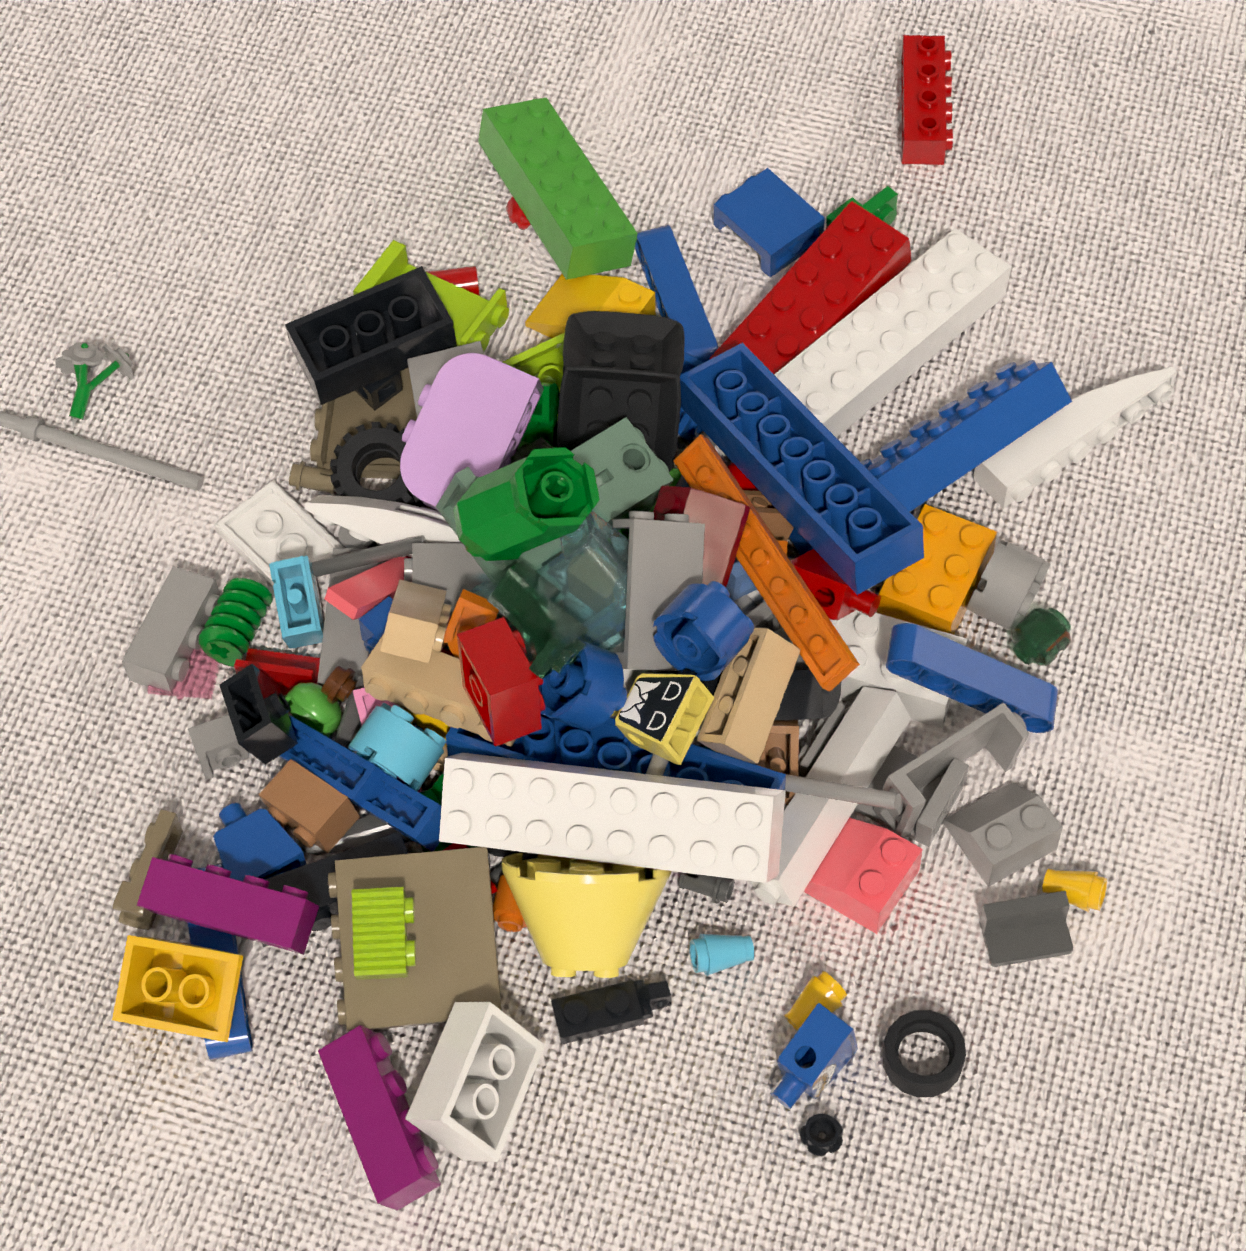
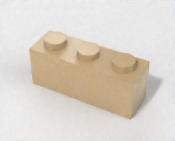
[380,580,452,663]
[697,627,801,764]

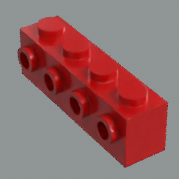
[901,35,953,165]

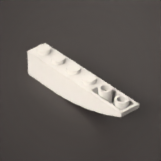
[973,367,1177,509]
[304,495,462,558]

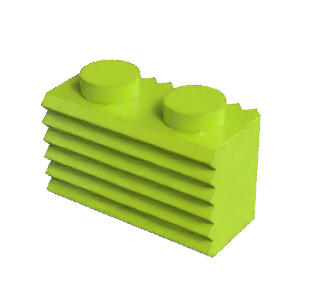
[351,887,416,980]

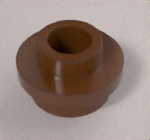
[321,665,357,704]

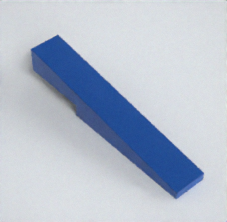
[278,715,441,852]

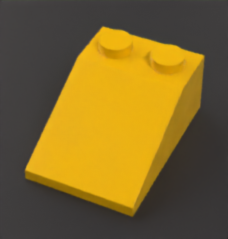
[525,274,656,338]
[112,935,243,1042]

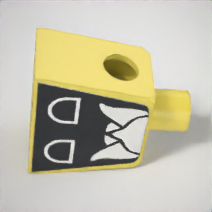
[611,673,714,765]

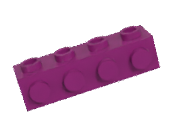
[136,854,319,955]
[318,1025,441,1211]

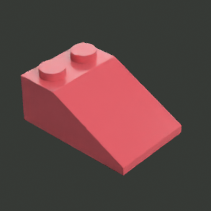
[803,817,923,934]

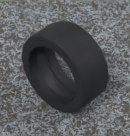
[882,1010,966,1097]

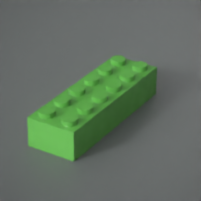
[478,97,638,280]

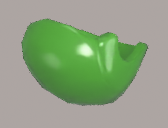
[285,682,342,738]

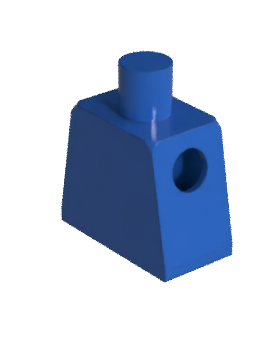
[213,803,307,882]

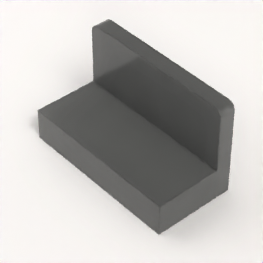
[979,891,1073,967]

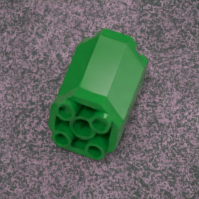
[453,447,600,561]

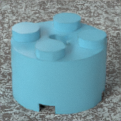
[348,703,446,791]

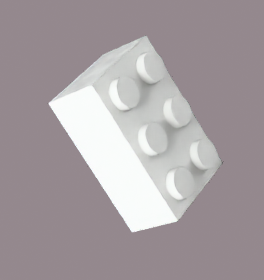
[405,1002,545,1162]

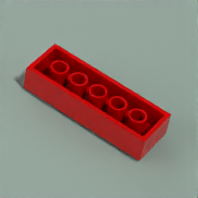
[710,201,912,374]

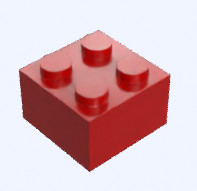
[457,617,545,747]

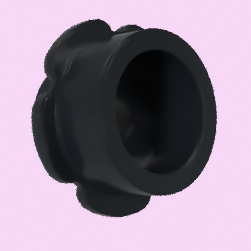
[800,1114,843,1156]

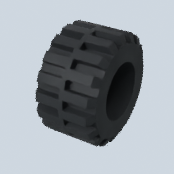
[330,422,424,507]

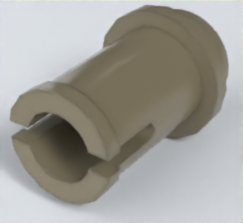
[289,461,336,495]

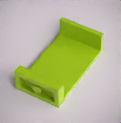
[353,240,509,352]

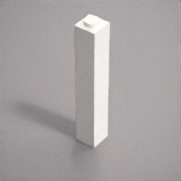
[750,686,911,906]

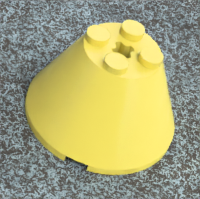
[502,853,672,978]

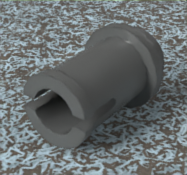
[679,873,735,904]

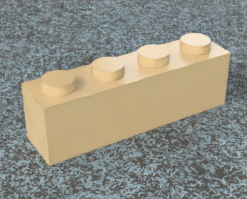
[361,634,516,747]

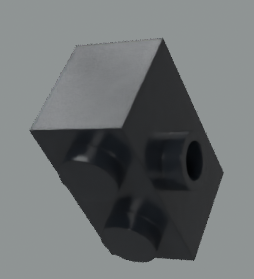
[219,664,298,765]

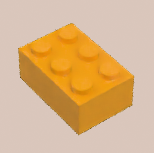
[877,504,997,635]

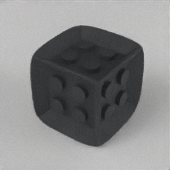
[557,311,685,472]

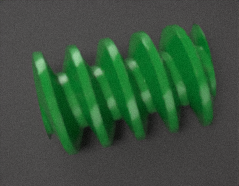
[198,578,273,667]

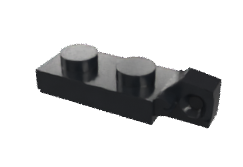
[551,980,672,1044]

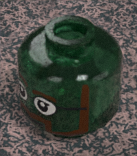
[1012,608,1071,666]

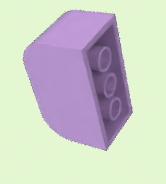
[400,353,544,511]

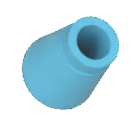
[689,934,754,976]

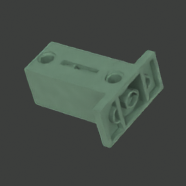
[436,417,674,627]

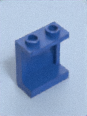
[714,168,825,278]

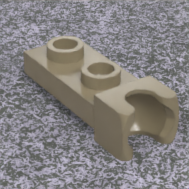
[113,809,183,930]

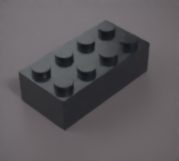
[285,266,457,405]

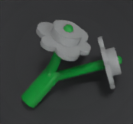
[55,342,134,420]

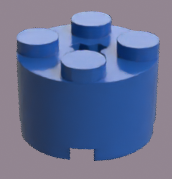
[653,581,754,681]
[537,637,627,731]

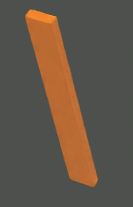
[673,434,860,692]

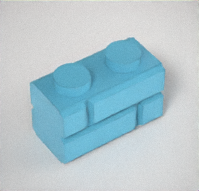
[269,556,324,649]

